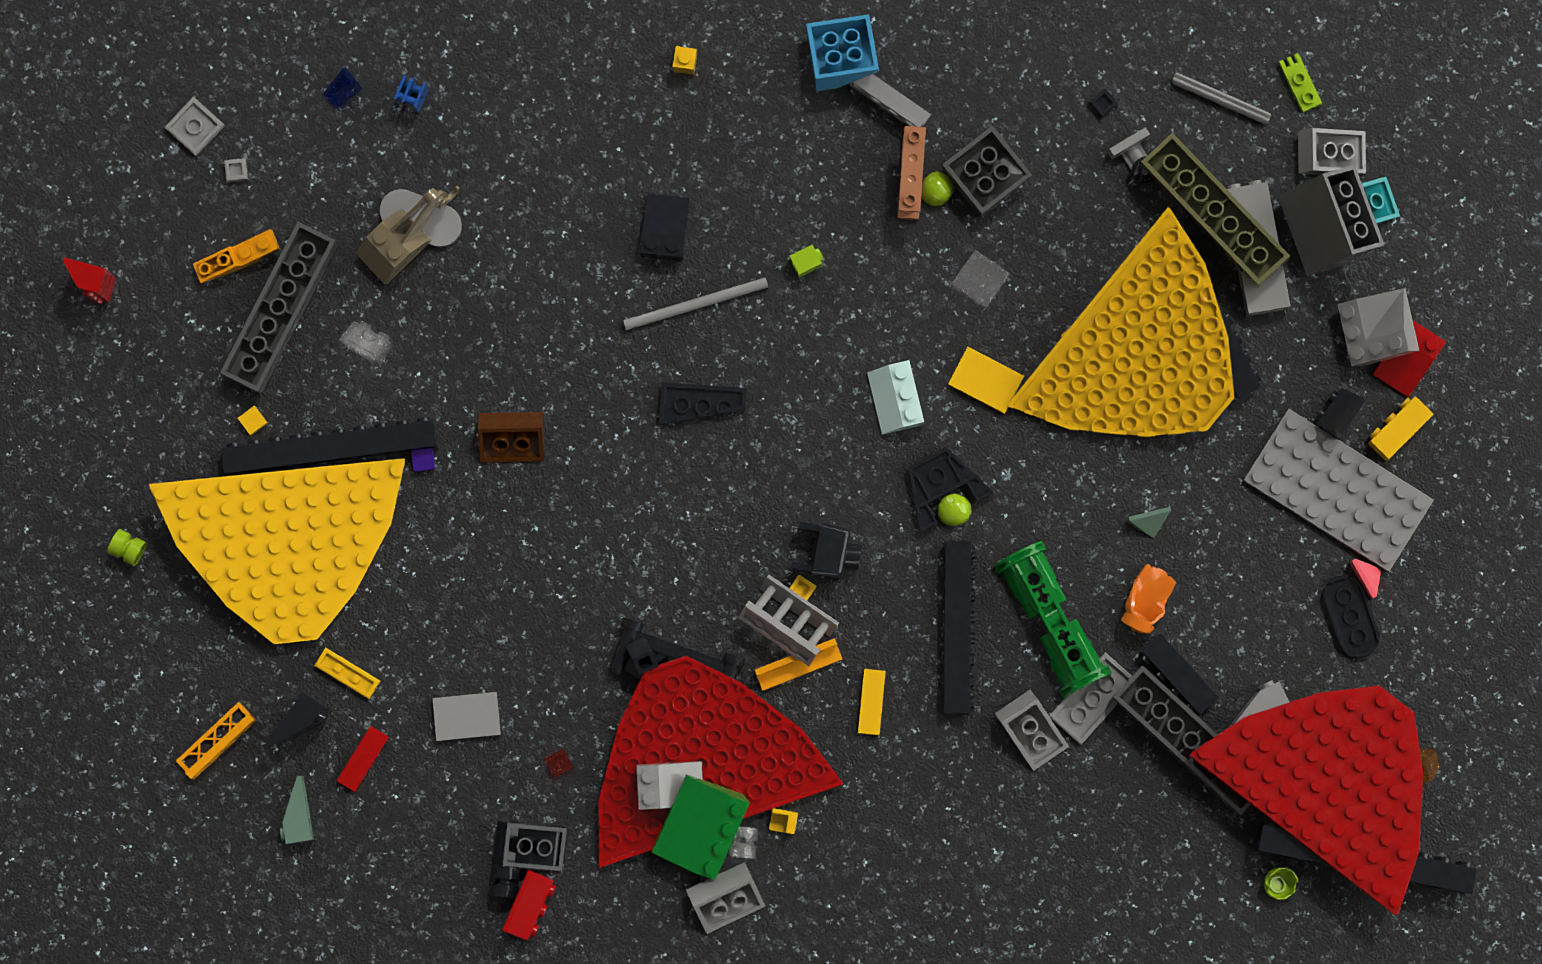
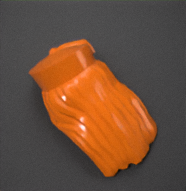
[1121,564,1176,634]

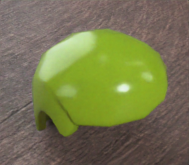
[921,171,953,206]
[938,494,972,526]
[1264,867,1298,900]

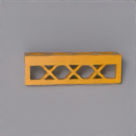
[755,638,842,691]
[176,702,257,780]

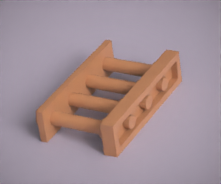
[897,126,926,220]

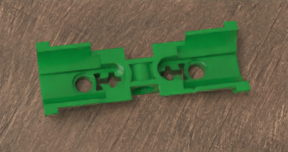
[994,541,1113,699]

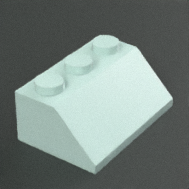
[867,360,924,435]

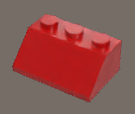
[63,257,116,304]
[503,870,556,940]

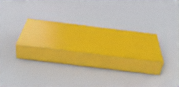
[314,647,380,699]
[858,669,886,735]

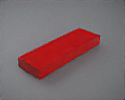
[337,726,389,792]

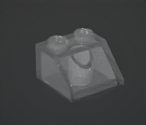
[339,321,393,366]

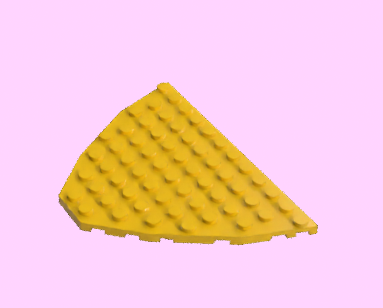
[1007,207,1234,437]
[149,458,405,644]

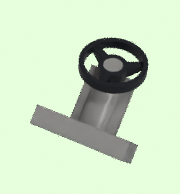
[1108,127,1155,185]

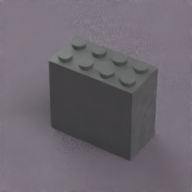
[1278,165,1384,276]

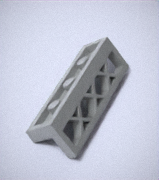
[850,74,931,127]

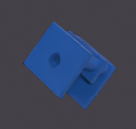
[394,75,429,114]

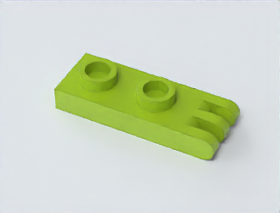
[1278,53,1322,113]

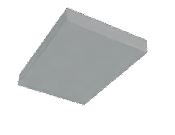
[432,692,501,741]

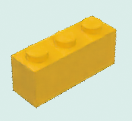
[1368,396,1434,461]

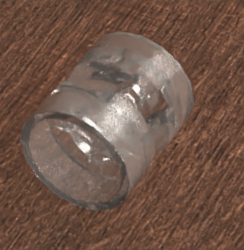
[728,827,758,859]

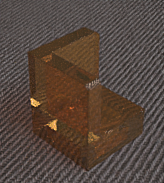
[1420,749,1440,783]

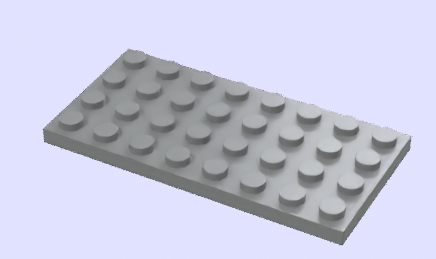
[1243,409,1434,572]

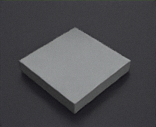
[165,97,225,157]

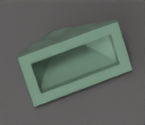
[1127,507,1171,538]

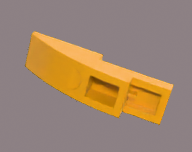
[193,229,280,283]

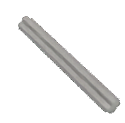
[1172,73,1271,124]

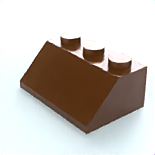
[478,412,544,462]

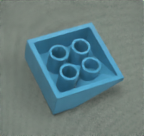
[806,14,879,91]

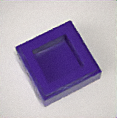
[411,448,436,472]

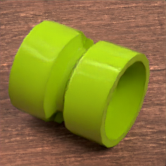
[107,529,147,567]

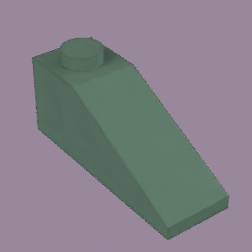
[280,776,314,844]

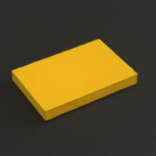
[948,347,1024,414]

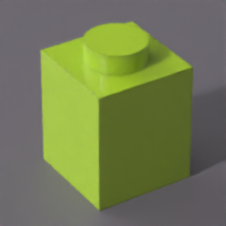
[790,245,824,278]

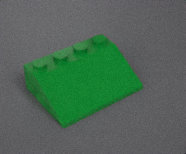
[651,774,750,880]

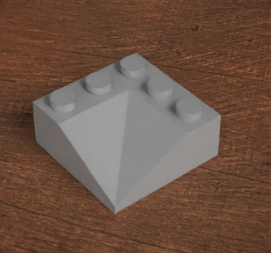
[1337,289,1419,366]

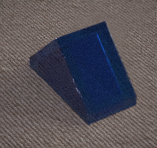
[323,67,362,109]

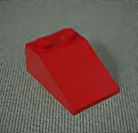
[1372,320,1446,398]

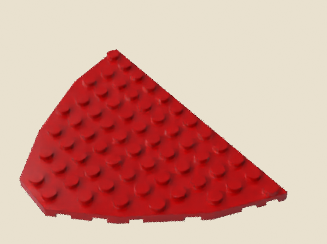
[599,656,843,868]
[1189,686,1423,916]

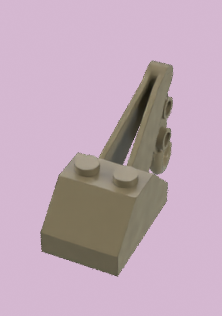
[356,186,460,284]

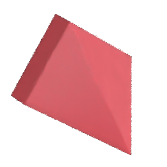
[1349,559,1381,600]

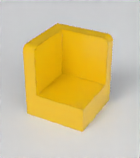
[769,808,798,834]

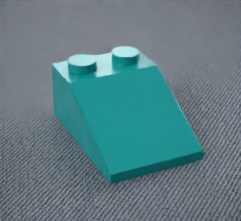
[1362,177,1400,224]

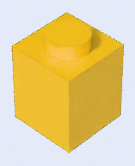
[673,46,697,75]

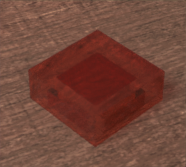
[545,748,573,777]

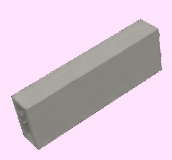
[1227,180,1291,317]

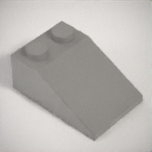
[1298,128,1366,174]
[1229,680,1289,727]
[995,690,1069,771]
[637,761,702,809]

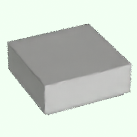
[224,158,248,183]

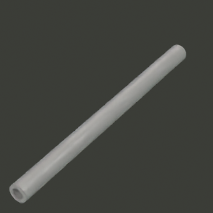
[623,277,768,330]

